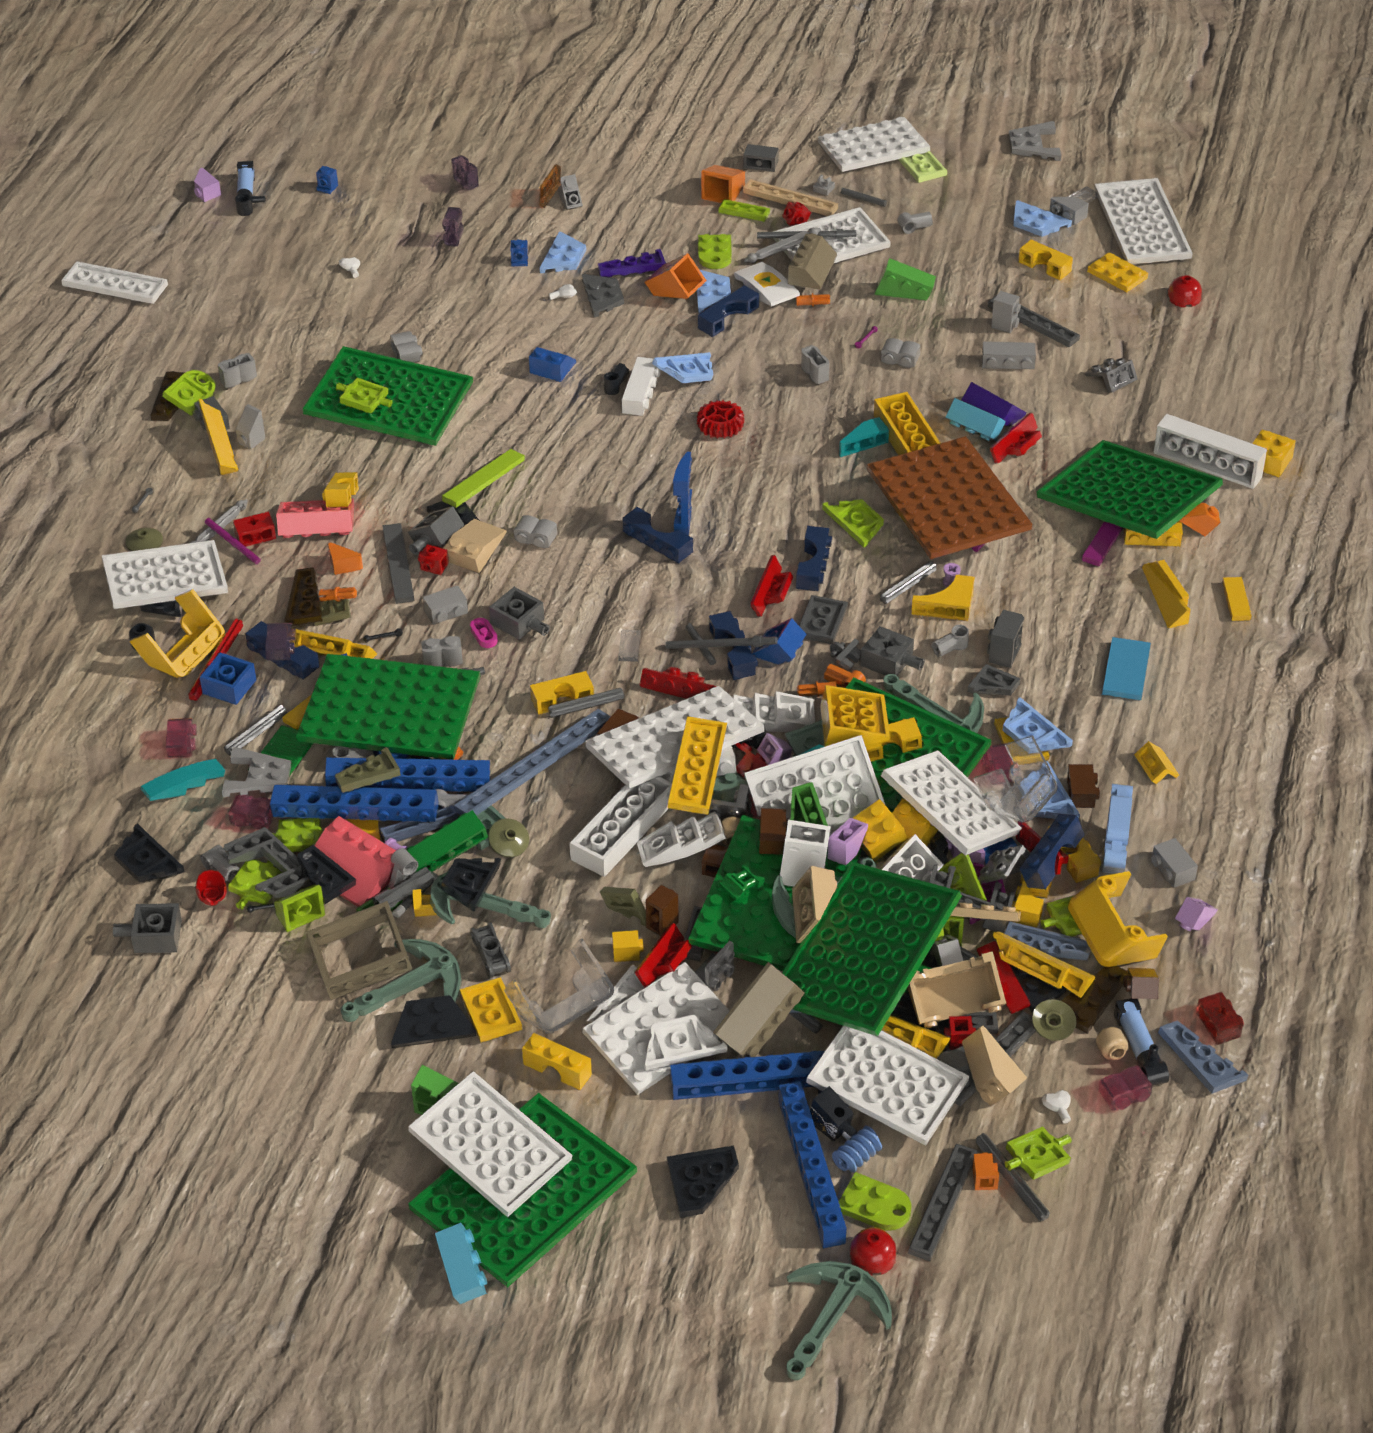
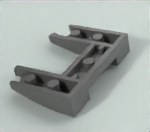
[223,827,312,898]
[929,865,1015,933]

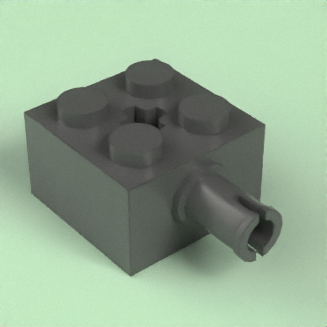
[408,506,464,555]
[489,586,550,640]
[861,626,925,676]
[113,903,182,953]

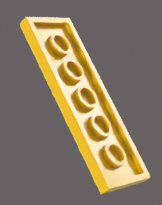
[667,716,727,815]

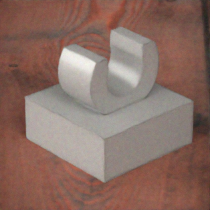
[813,174,835,196]

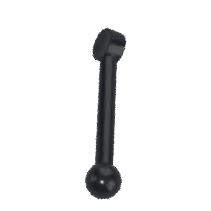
[363,628,403,642]
[246,903,275,913]

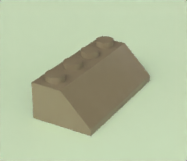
[788,233,837,290]
[713,962,804,1058]

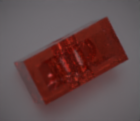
[1196,992,1244,1045]

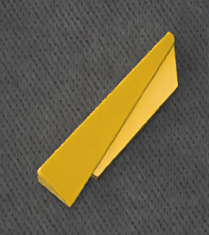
[199,399,239,475]
[1142,560,1190,628]
[285,627,377,659]
[993,932,1095,998]
[882,1015,950,1059]

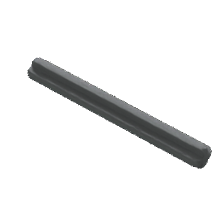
[976,1133,1050,1221]

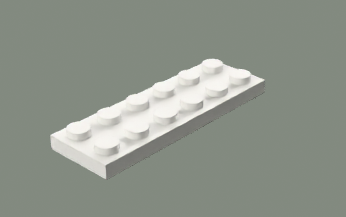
[61,261,168,304]

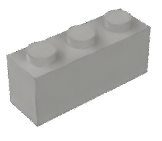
[982,342,1036,369]

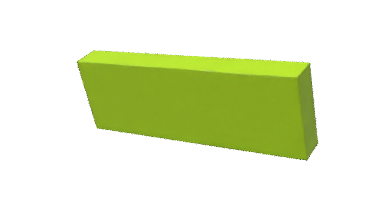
[719,199,770,222]

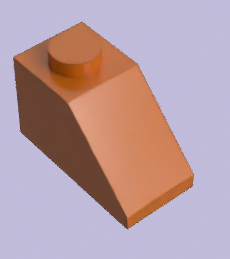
[1179,503,1221,536]

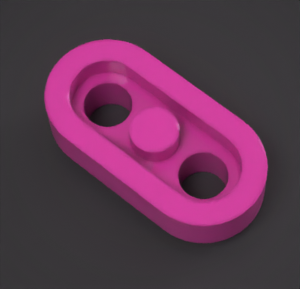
[470,618,498,648]

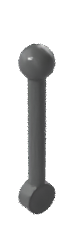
[132,488,153,513]

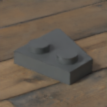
[967,664,1021,696]

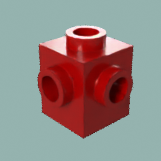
[782,202,811,226]
[418,544,449,575]
[944,1016,976,1050]

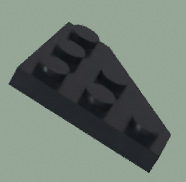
[667,1145,739,1218]

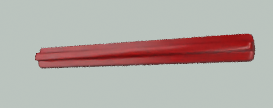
[188,618,243,701]

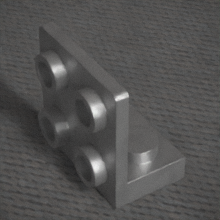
[1085,358,1138,393]
[708,784,753,820]
[978,845,1030,884]
[695,941,735,992]

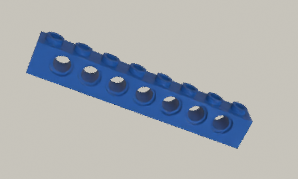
[325,757,490,792]
[270,785,439,822]
[670,1050,826,1100]
[778,1081,847,1249]

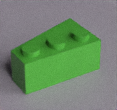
[874,258,936,301]
[790,782,830,836]
[411,1065,459,1115]

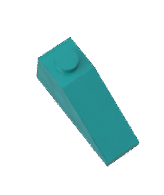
[839,417,889,458]

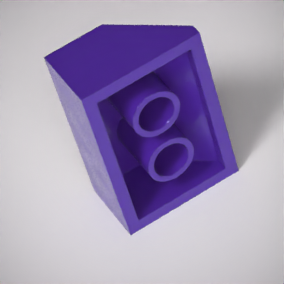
[961,382,1027,427]

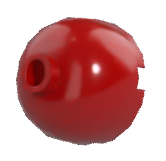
[1167,275,1202,307]
[850,1227,896,1276]

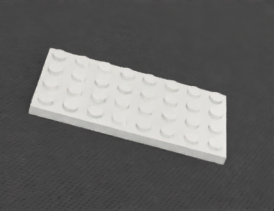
[1094,178,1192,265]
[585,686,764,789]

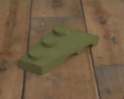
[335,747,401,793]

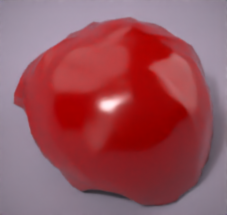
[195,870,227,906]

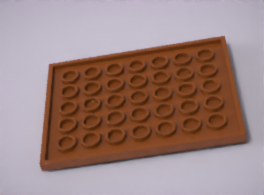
[867,436,1033,559]

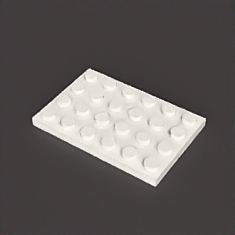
[818,117,930,172]
[773,207,890,263]
[102,540,228,609]
[744,735,886,831]
[881,751,1022,855]
[582,962,730,1095]
[806,1026,969,1146]
[408,1071,572,1217]

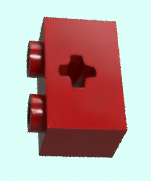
[233,511,276,547]

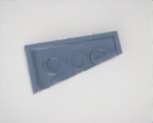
[999,921,1091,961]
[1158,1021,1248,1094]

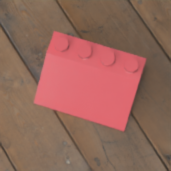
[276,498,354,538]
[314,816,396,907]

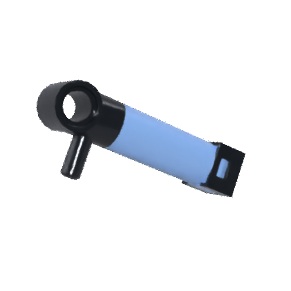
[235,161,266,216]
[1114,998,1169,1087]

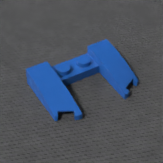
[673,452,692,536]

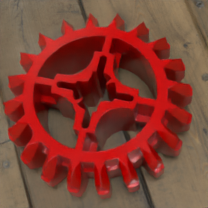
[697,399,744,439]

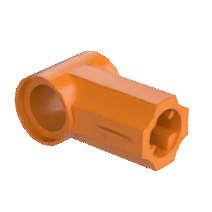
[824,664,866,688]

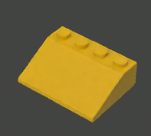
[820,685,890,747]

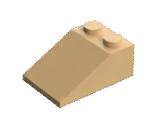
[443,519,507,573]
[792,866,837,943]
[962,1026,1027,1106]

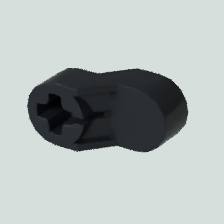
[930,836,948,865]

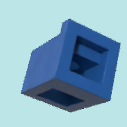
[316,166,338,194]
[510,239,528,266]

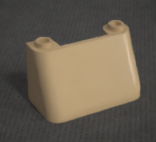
[907,952,1006,1028]

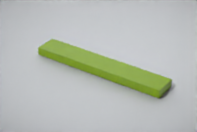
[442,449,525,508]

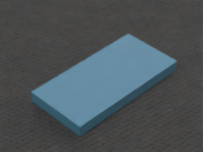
[1102,637,1151,700]

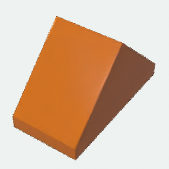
[328,542,363,575]

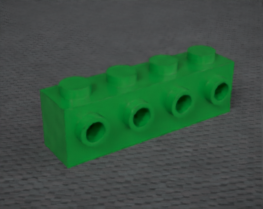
[406,810,488,873]

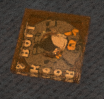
[539,164,561,208]

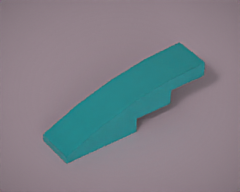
[140,759,226,801]

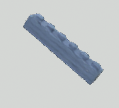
[380,805,458,843]

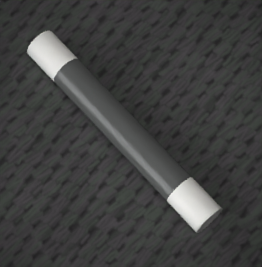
[392,872,438,918]

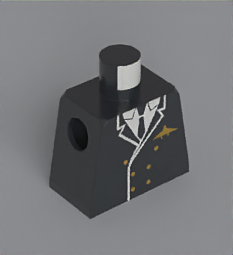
[810,1086,858,1141]

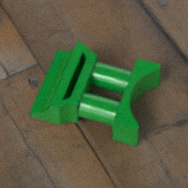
[719,862,765,901]

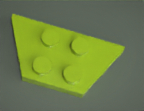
[822,499,884,548]

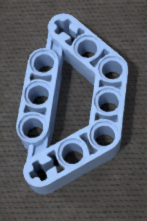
[1102,784,1133,874]

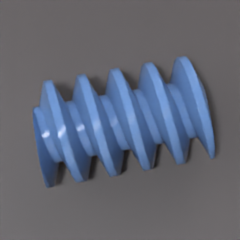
[832,1125,882,1173]

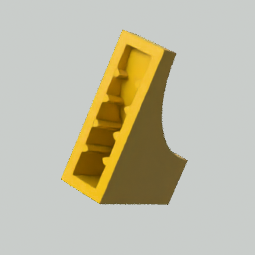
[911,575,975,621]

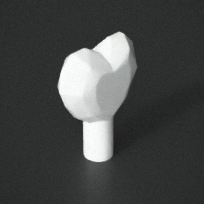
[339,257,360,278]
[549,284,577,300]
[1041,1090,1071,1124]

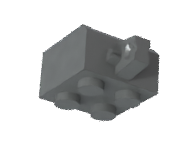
[987,609,1024,668]

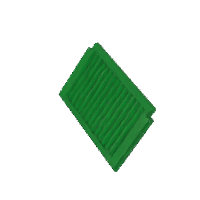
[248,725,314,776]

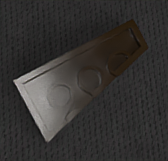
[150,371,200,421]
[284,567,323,626]
[1061,966,1127,1034]

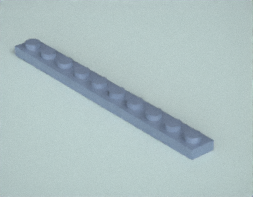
[454,709,611,815]

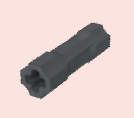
[372,867,434,909]

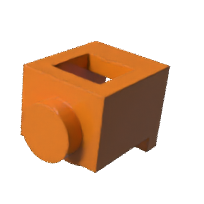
[972,1153,999,1190]

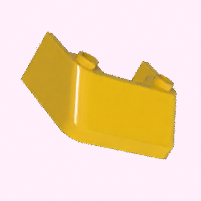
[129,589,225,678]
[1068,871,1168,967]

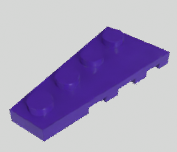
[598,249,666,277]

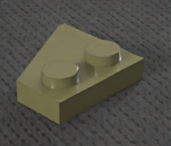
[314,587,351,626]
[600,886,646,926]

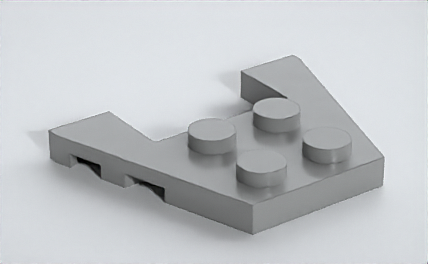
[1008,121,1061,161]
[222,747,291,797]

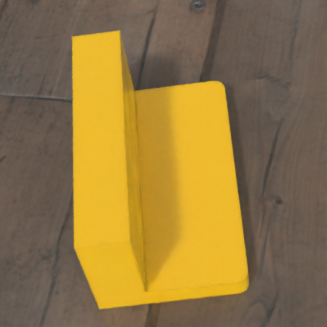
[1134,741,1179,784]

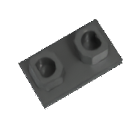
[830,639,861,671]

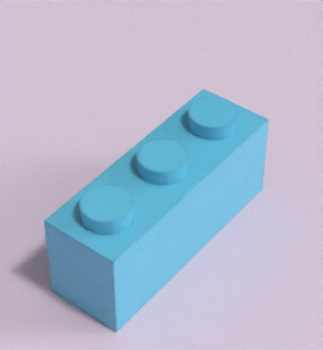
[946,398,1006,441]
[435,1223,487,1304]

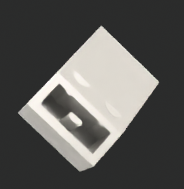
[780,820,831,886]

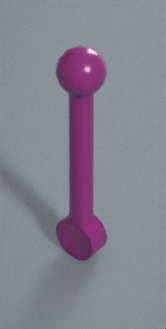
[855,326,878,349]

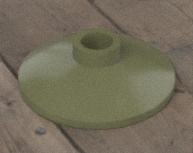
[125,528,163,551]
[488,818,529,858]
[1032,999,1076,1041]

